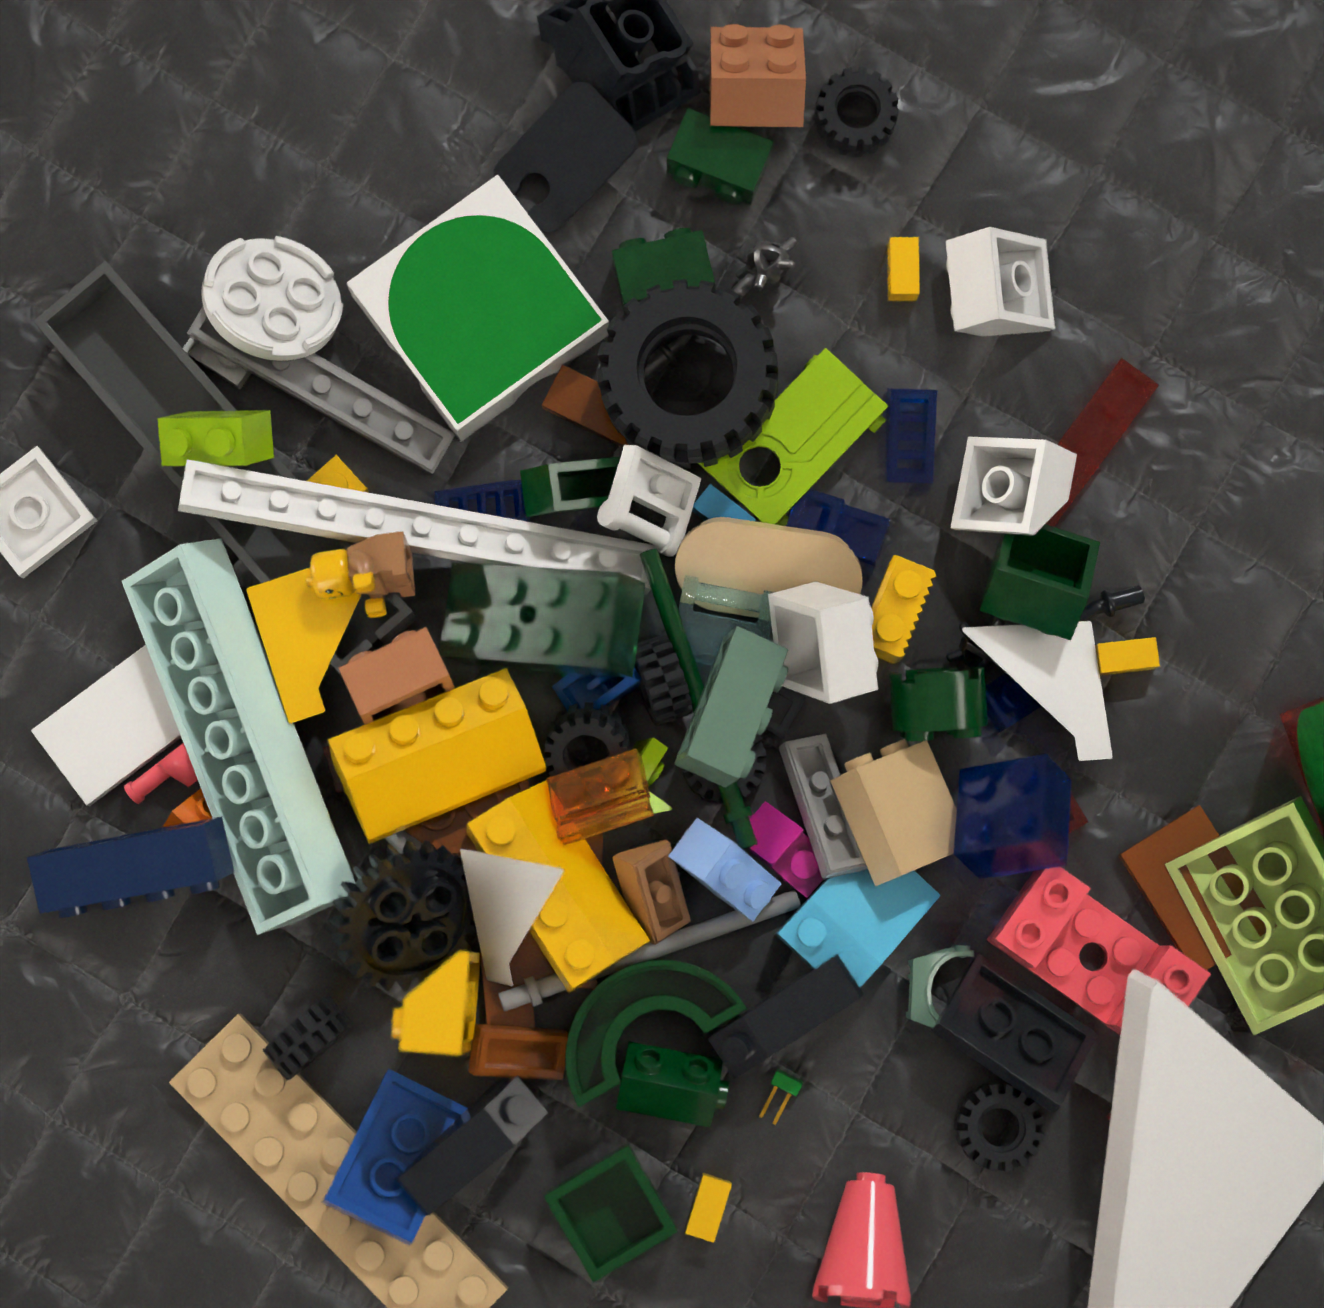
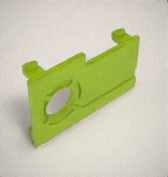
[698,348,888,526]

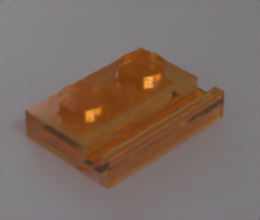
[547,748,654,845]

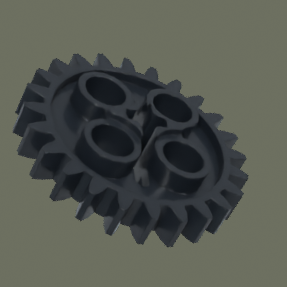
[329,840,477,992]

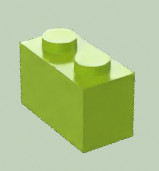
[157,410,274,466]

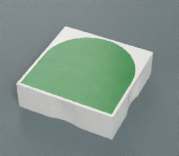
[346,175,609,442]

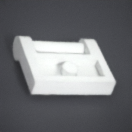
[597,445,701,557]

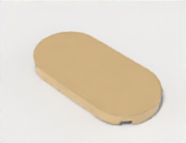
[675,517,862,620]

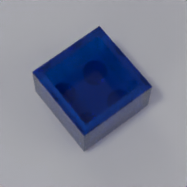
[953,754,1072,879]

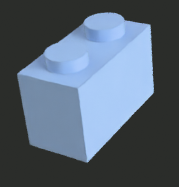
[668,818,782,922]

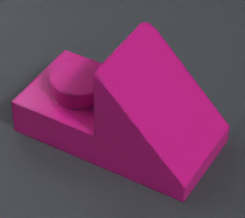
[735,801,823,899]

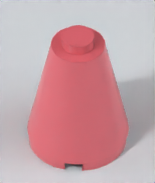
[812,1172,911,1308]

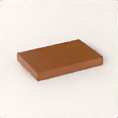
[1118,805,1277,970]

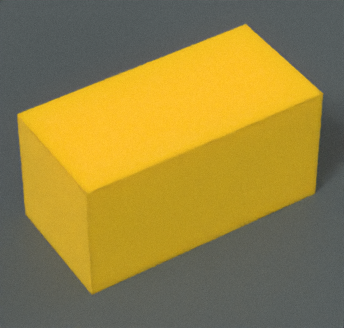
[887,237,920,301]
[1095,637,1160,676]
[685,1173,732,1243]

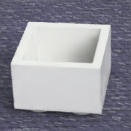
[768,581,878,704]

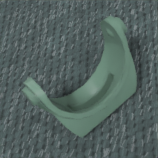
[906,945,974,1028]

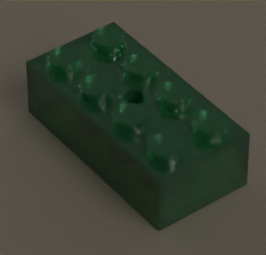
[439,562,646,678]

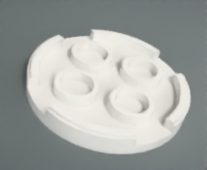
[201,236,343,361]

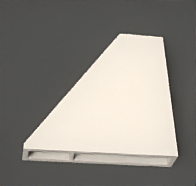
[1087,969,1324,1308]

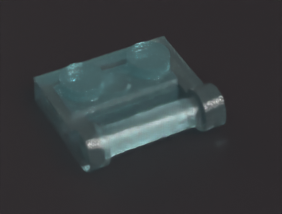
[678,575,775,665]

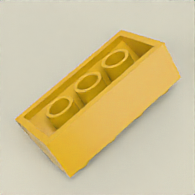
[328,668,546,844]
[466,780,650,993]
[392,951,481,1055]

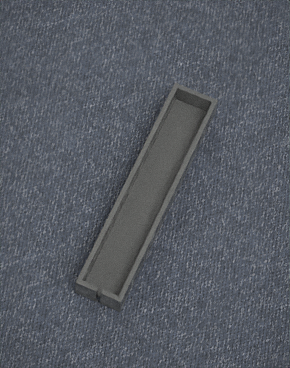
[33,260,417,676]

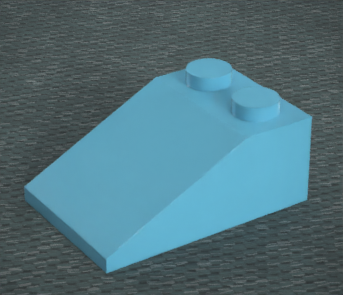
[775,868,941,987]

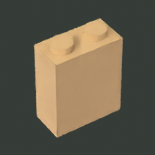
[830,739,972,886]

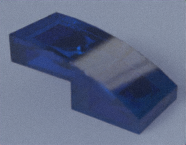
[786,489,891,566]

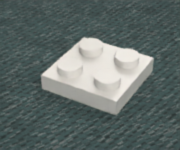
[0,446,98,578]

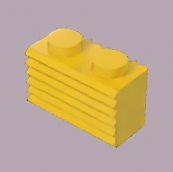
[871,555,936,664]

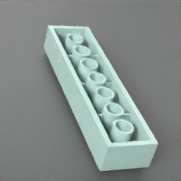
[122,538,356,935]

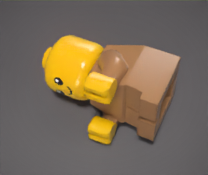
[305,531,415,618]

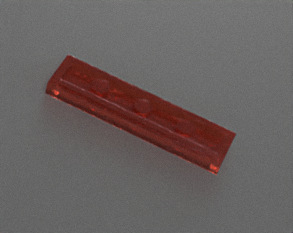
[1045,358,1159,527]

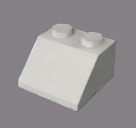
[946,227,1055,336]
[950,437,1077,535]

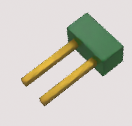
[759,1068,803,1125]

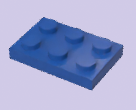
[322,1068,468,1246]

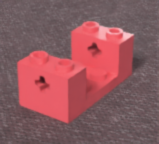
[986,860,1211,1036]

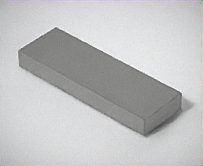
[779,734,867,879]

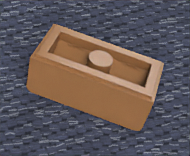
[613,840,691,945]

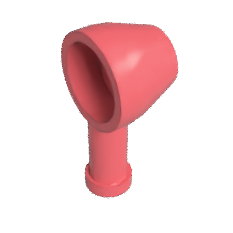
[124,743,198,804]

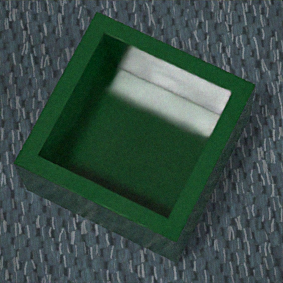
[980,524,1100,641]
[543,1142,678,1283]

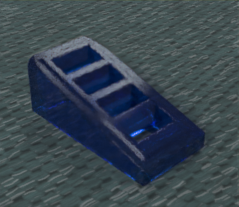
[886,387,938,483]
[434,479,531,522]

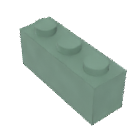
[674,626,789,788]

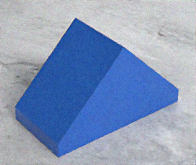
[552,639,642,712]

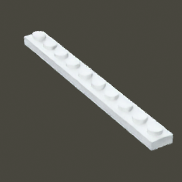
[178,459,654,595]

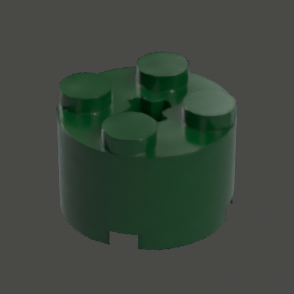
[889,667,988,741]

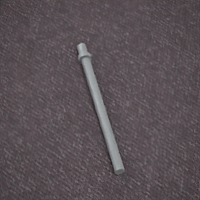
[498,890,801,1012]

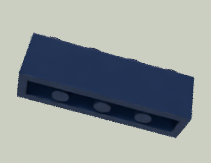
[27,816,234,918]

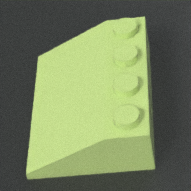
[1165,796,1324,1035]

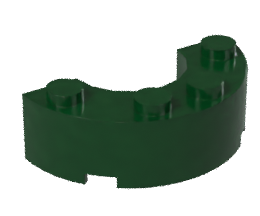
[566,960,747,1108]

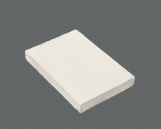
[31,645,181,806]

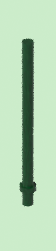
[640,548,758,850]

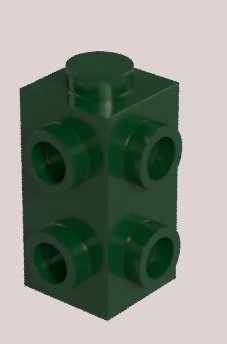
[616,1041,729,1128]

